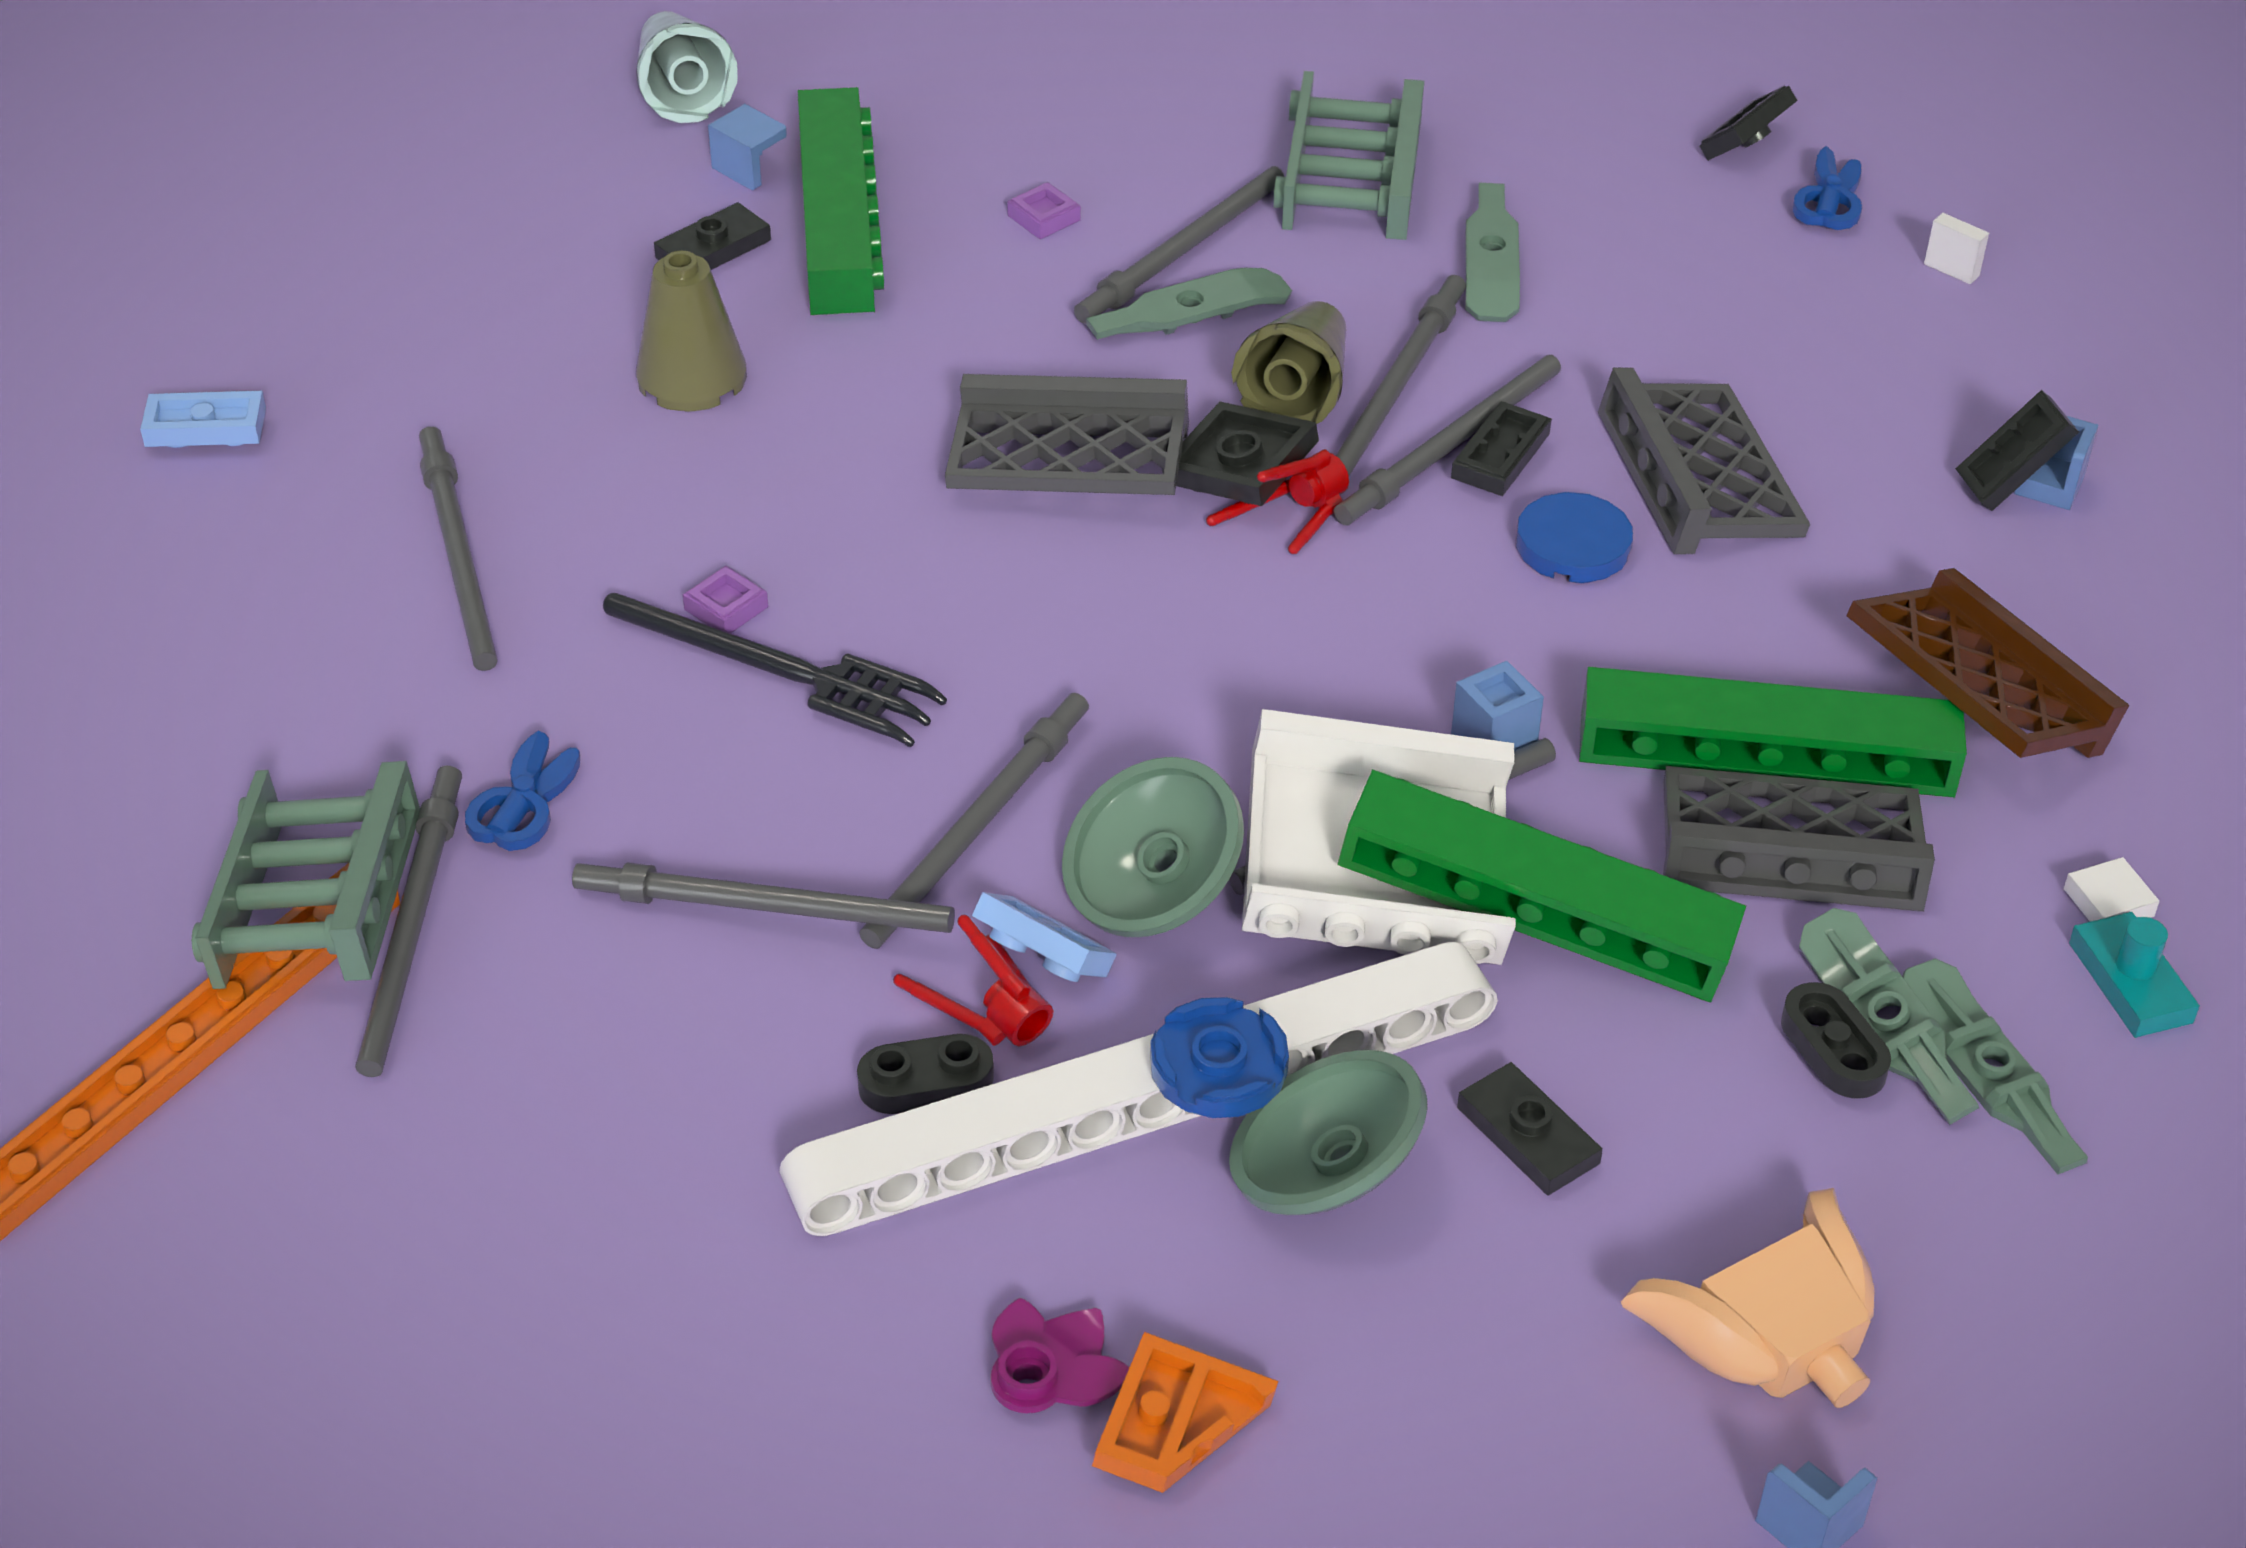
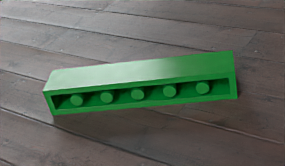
[798,87,884,315]
[1579,667,1967,798]
[1337,769,1746,1003]

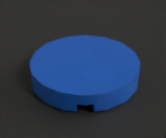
[1516,492,1633,583]
[1150,997,1289,1118]

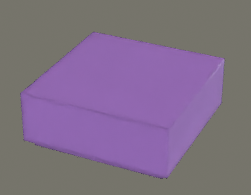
[1007,182,1081,240]
[683,566,768,633]

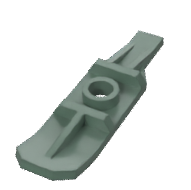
[1465,183,1520,322]
[1086,268,1292,340]
[1799,908,1979,1125]
[1902,959,2088,1174]

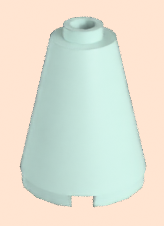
[637,11,738,123]

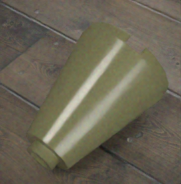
[636,250,747,412]
[1231,301,1346,424]

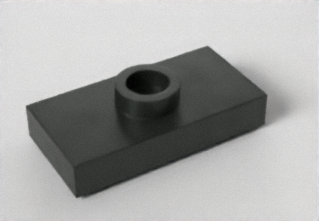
[1699,85,1798,160]
[654,202,771,270]
[1955,390,2079,511]
[1451,401,1552,497]
[1457,1062,1603,1196]

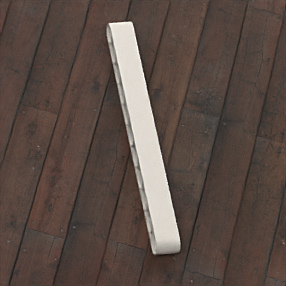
[779,942,1498,1236]

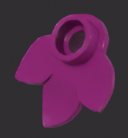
[991,1298,1129,1413]

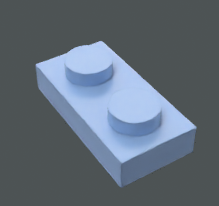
[140,391,266,448]
[972,892,1117,982]

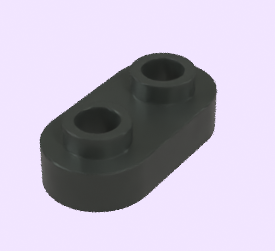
[1781,982,1891,1099]
[857,1034,994,1114]

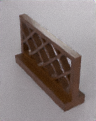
[1846,568,2129,758]

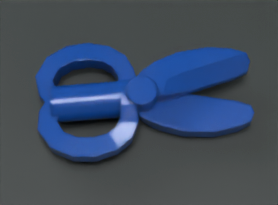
[1792,146,1862,230]
[465,730,581,851]

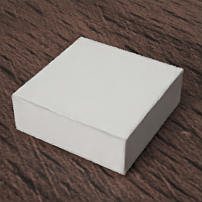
[1924,213,1989,284]
[2064,857,2160,922]

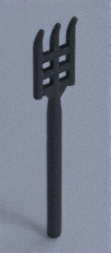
[603,593,947,747]

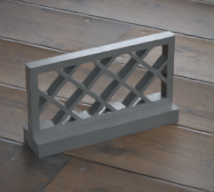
[1598,367,1810,554]
[945,374,1189,495]
[1663,766,1935,912]

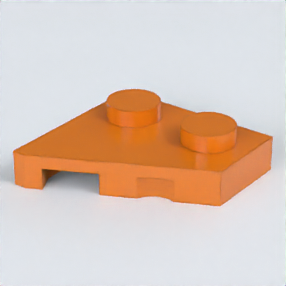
[1092,1332,1279,1493]

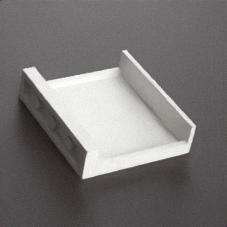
[1242,709,1516,965]

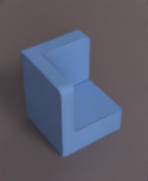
[708,104,787,190]
[2014,416,2099,510]
[1451,660,1544,750]
[1755,1461,1878,1548]

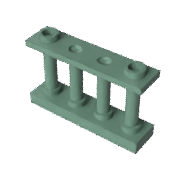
[1274,71,1424,240]
[191,761,420,989]

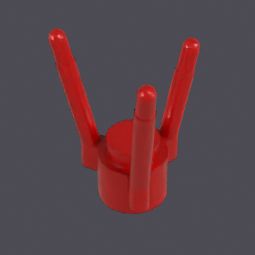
[1206,449,1349,554]
[893,915,1054,1047]

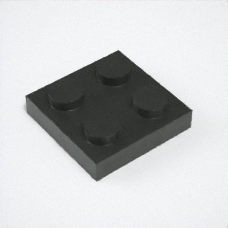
[1162,401,1319,506]

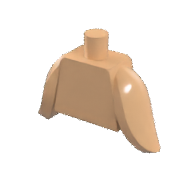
[1621,1188,1874,1408]

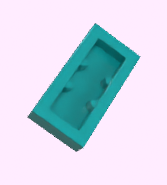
[2069,912,2200,1038]

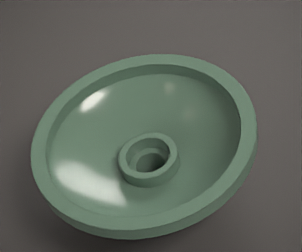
[1062,757,1244,937]
[1229,1050,1427,1215]

